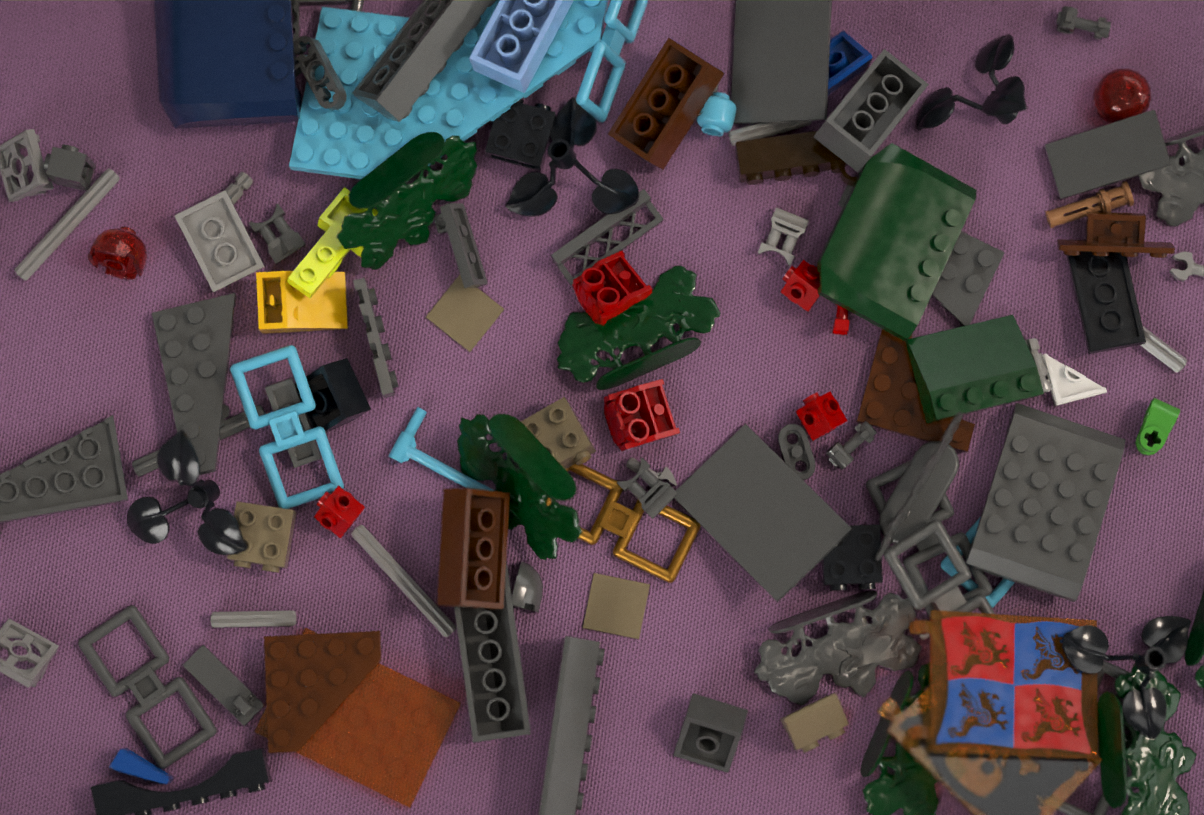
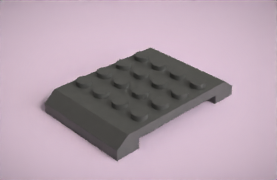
[965,403,1126,602]

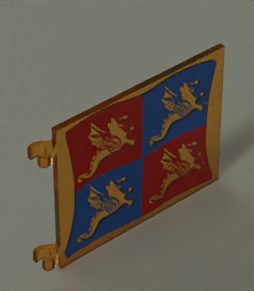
[908,610,1098,759]

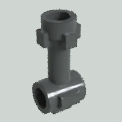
[1056,6,1111,40]
[826,420,877,470]

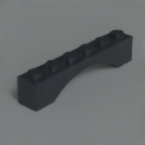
[91,748,272,815]

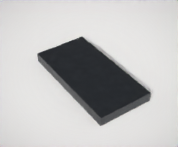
[1066,251,1146,354]

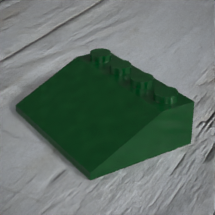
[905,315,1044,423]

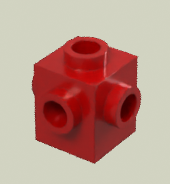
[780,260,820,312]
[795,391,848,441]
[314,486,365,539]

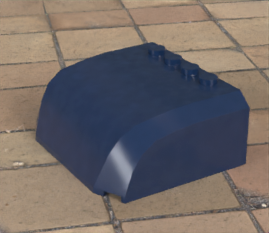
[154,0,302,129]

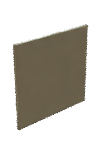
[426,275,504,352]
[583,573,650,639]

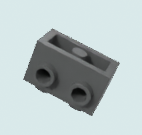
[44,144,96,191]

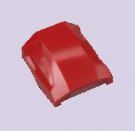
[573,250,652,326]
[604,379,680,451]

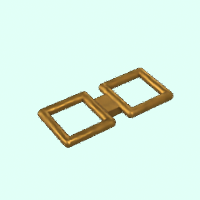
[546,464,701,583]

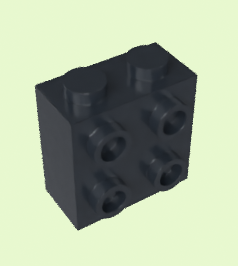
[485,99,556,172]
[821,524,883,591]

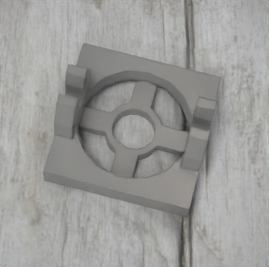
[0,129,54,202]
[0,619,59,688]

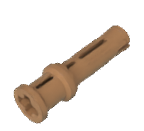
[1045,181,1134,228]

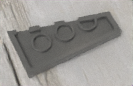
[353,278,399,398]

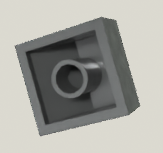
[673,693,748,773]

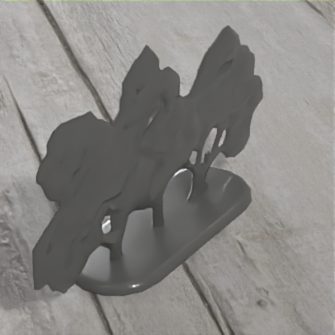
[1139,126,1204,226]
[875,411,963,561]
[754,590,922,706]

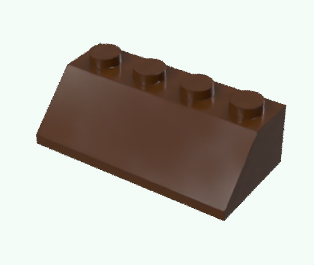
[608,38,725,170]
[437,488,510,609]

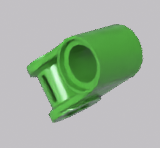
[1135,398,1180,456]

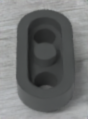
[778,424,816,480]

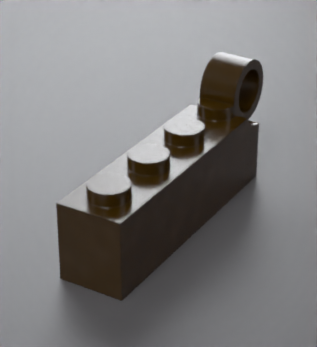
[735,131,857,186]

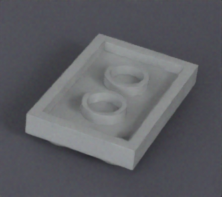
[174,190,265,292]

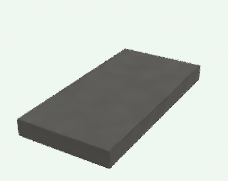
[1045,110,1172,199]

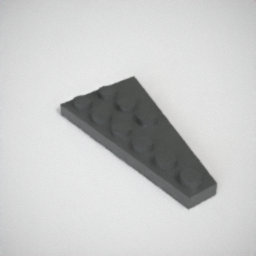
[838,185,1005,326]
[152,293,237,475]
[0,415,128,523]

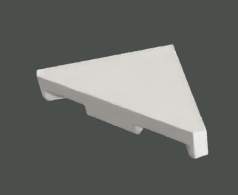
[1042,354,1107,406]

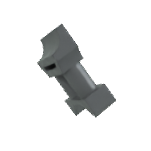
[249,204,306,264]
[617,458,678,519]

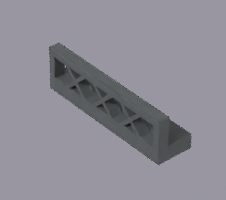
[551,189,664,286]

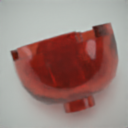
[1093,68,1152,124]
[88,227,147,280]

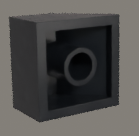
[295,358,371,433]

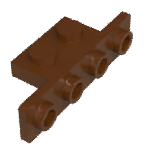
[1057,212,1175,258]

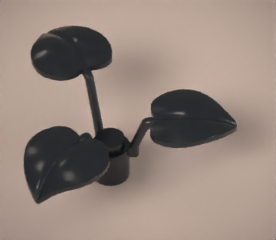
[916,34,1027,131]
[505,97,639,217]
[127,430,248,555]
[1062,616,1191,739]

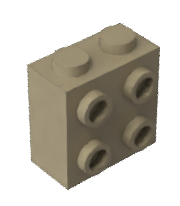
[521,397,596,470]
[227,501,296,573]

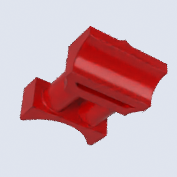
[833,304,849,335]

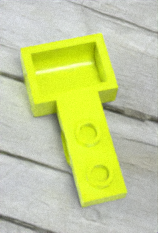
[287,187,378,298]

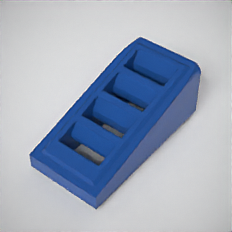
[109,748,174,784]

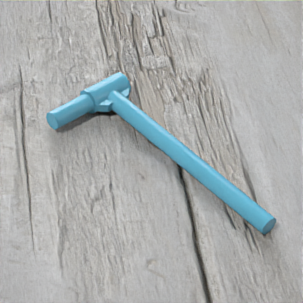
[388,407,494,491]

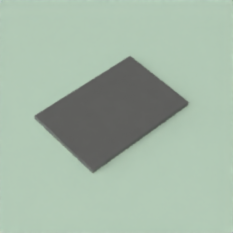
[731,0,832,124]
[674,424,853,603]

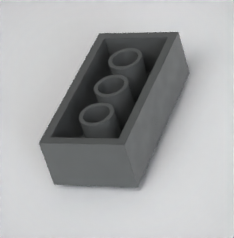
[814,49,929,173]

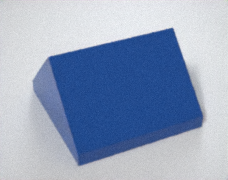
[828,30,873,95]

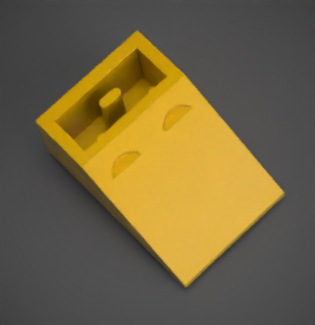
[256,271,348,334]

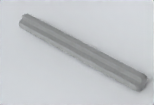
[14,168,120,280]
[351,525,456,637]

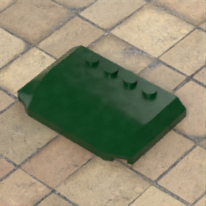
[817,143,977,341]

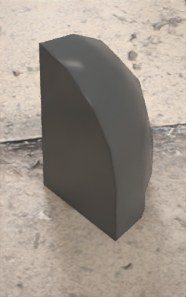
[512,561,543,613]

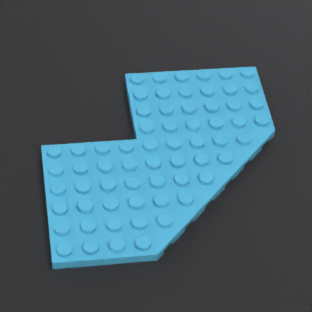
[289,0,609,179]

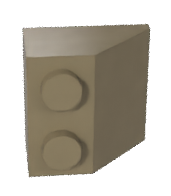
[780,693,849,753]

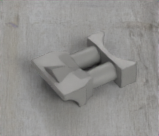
[758,207,809,266]

